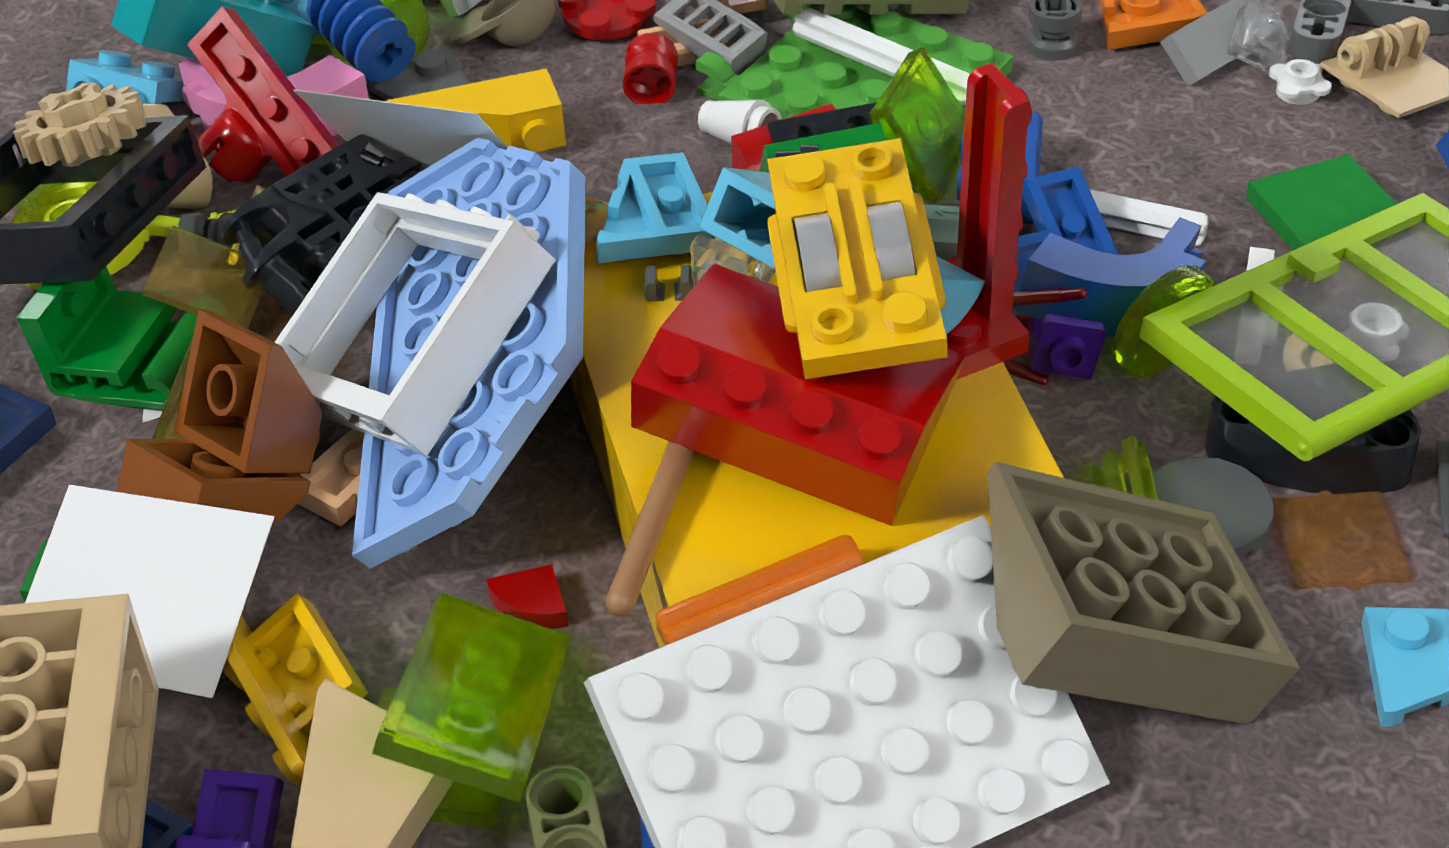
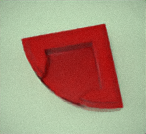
[486,564,568,629]

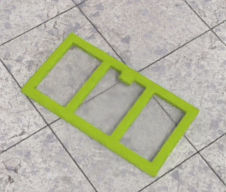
[1139,193,1449,461]

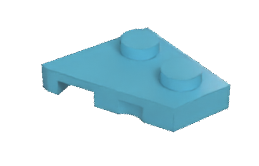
[596,152,718,263]
[1362,607,1449,727]

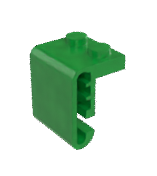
[16,266,229,410]

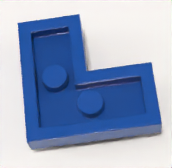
[1014,166,1118,292]

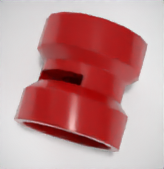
[622,33,678,104]

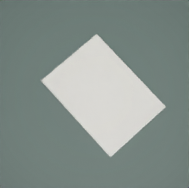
[293,90,508,172]
[25,485,275,698]

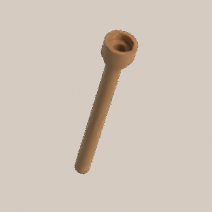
[605,442,695,617]

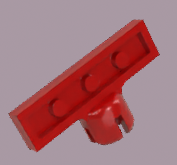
[187,6,339,183]

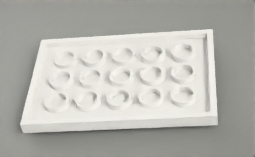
[584,515,1110,848]

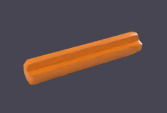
[656,535,864,646]

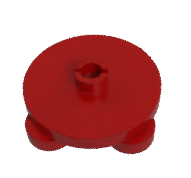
[557,0,656,40]

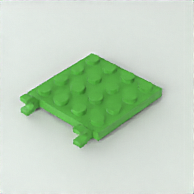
[696,4,1014,174]

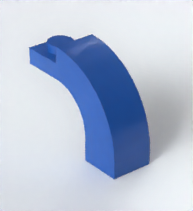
[1014,217,1206,336]

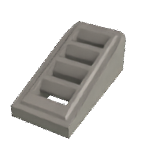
[654,0,768,75]

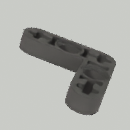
[1289,0,1449,64]

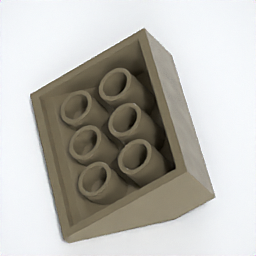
[988,462,1300,724]

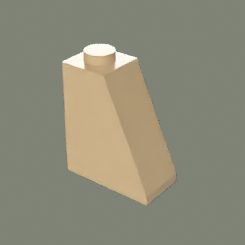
[291,679,458,848]

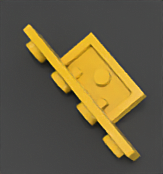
[223,593,368,787]

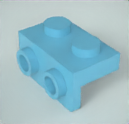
[66,50,184,104]

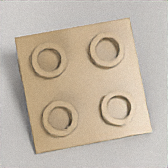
[1320,16,1449,118]

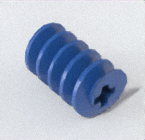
[306,0,417,83]

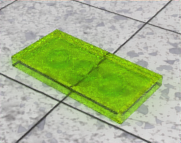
[372,593,571,803]

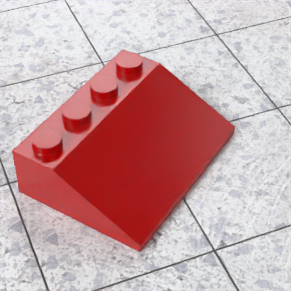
[631,263,966,526]

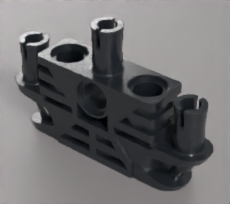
[221,134,422,316]

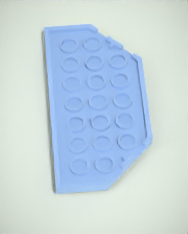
[352,137,586,569]

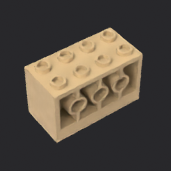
[0,593,159,848]

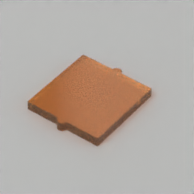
[1273,490,1411,591]

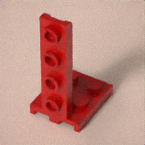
[945,62,1032,379]

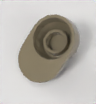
[449,0,556,47]

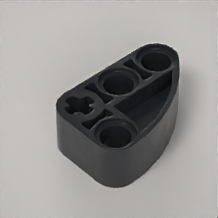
[1205,367,1422,495]

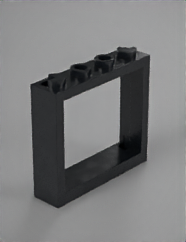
[0,115,206,285]

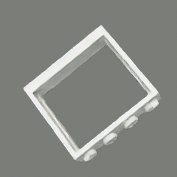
[274,192,556,456]

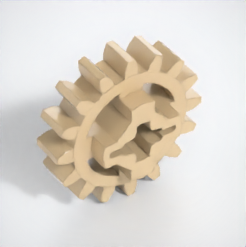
[13,82,147,167]

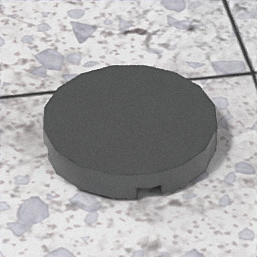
[1140,457,1274,556]

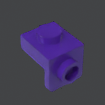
[1028,314,1106,380]
[175,769,284,848]

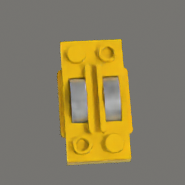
[767,138,948,379]

